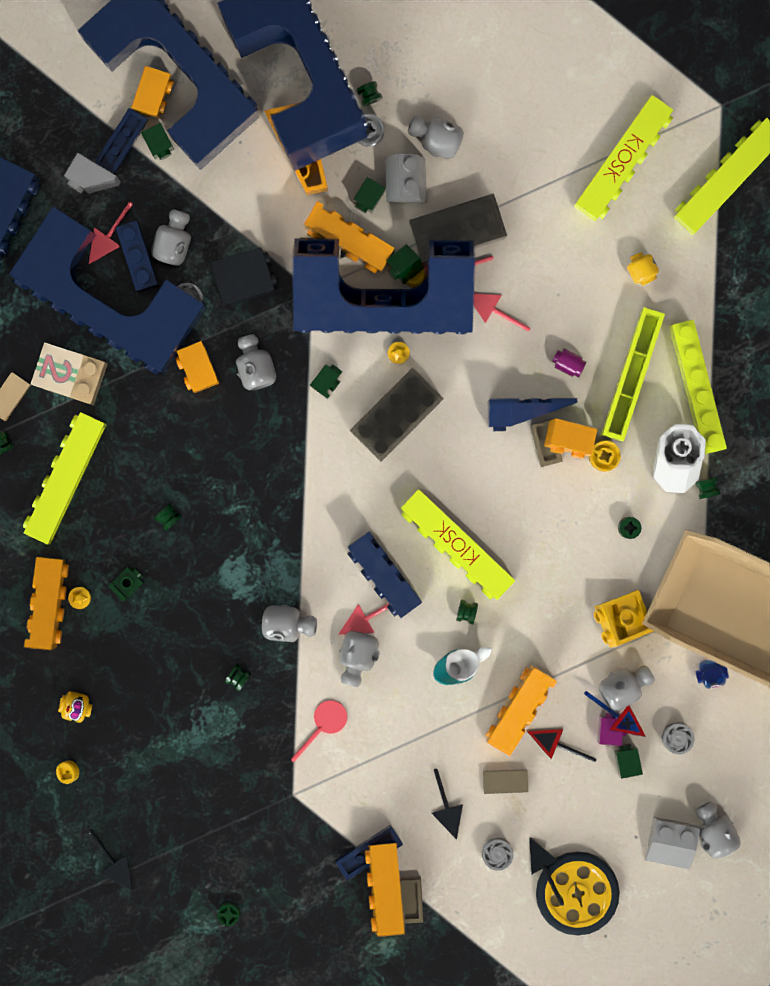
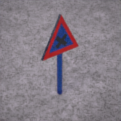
[584,691,646,737]

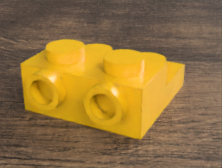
[594,590,653,648]

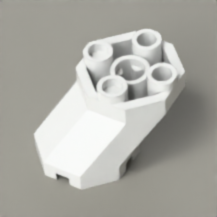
[653,424,706,493]

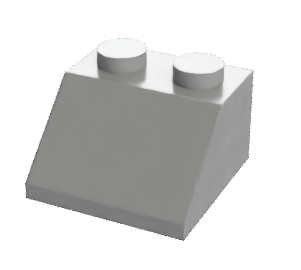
[64,153,121,193]
[385,153,427,203]
[645,817,700,869]

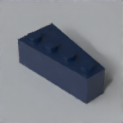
[347,532,422,618]

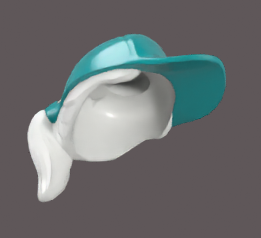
[433,647,492,685]

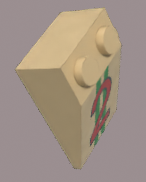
[31,343,108,405]

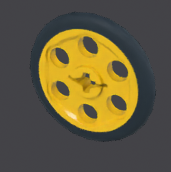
[536,852,620,936]

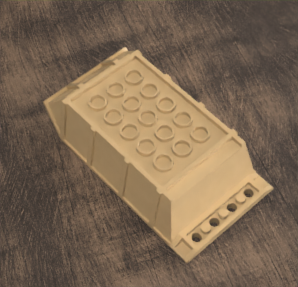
[642,530,770,687]

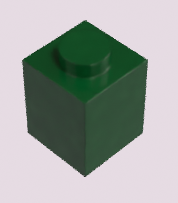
[141,123,175,160]
[353,177,386,214]
[386,244,424,284]
[614,744,643,779]

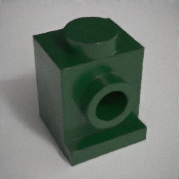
[310,364,342,400]
[108,567,144,602]

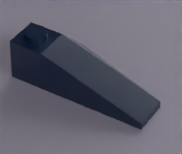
[487,398,577,432]

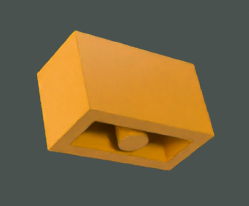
[131,66,174,120]
[175,341,219,393]
[544,418,597,459]

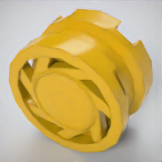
[589,441,621,472]

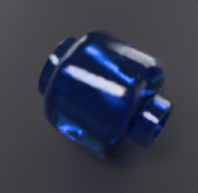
[695,659,729,689]

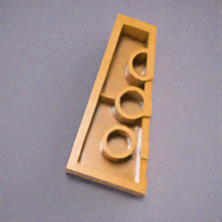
[264,102,328,196]
[304,201,395,274]
[24,557,69,650]
[485,665,557,756]
[365,843,405,937]

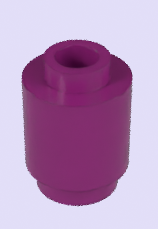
[552,348,587,378]

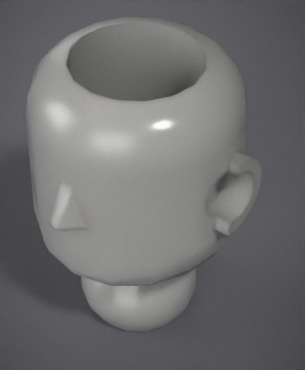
[407,116,464,159]
[151,209,191,266]
[236,334,277,390]
[262,605,317,642]
[339,631,380,687]
[599,665,655,711]
[696,802,741,859]

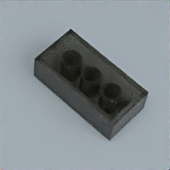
[409,193,507,265]
[349,367,444,462]

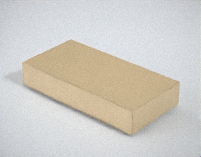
[0,372,31,421]

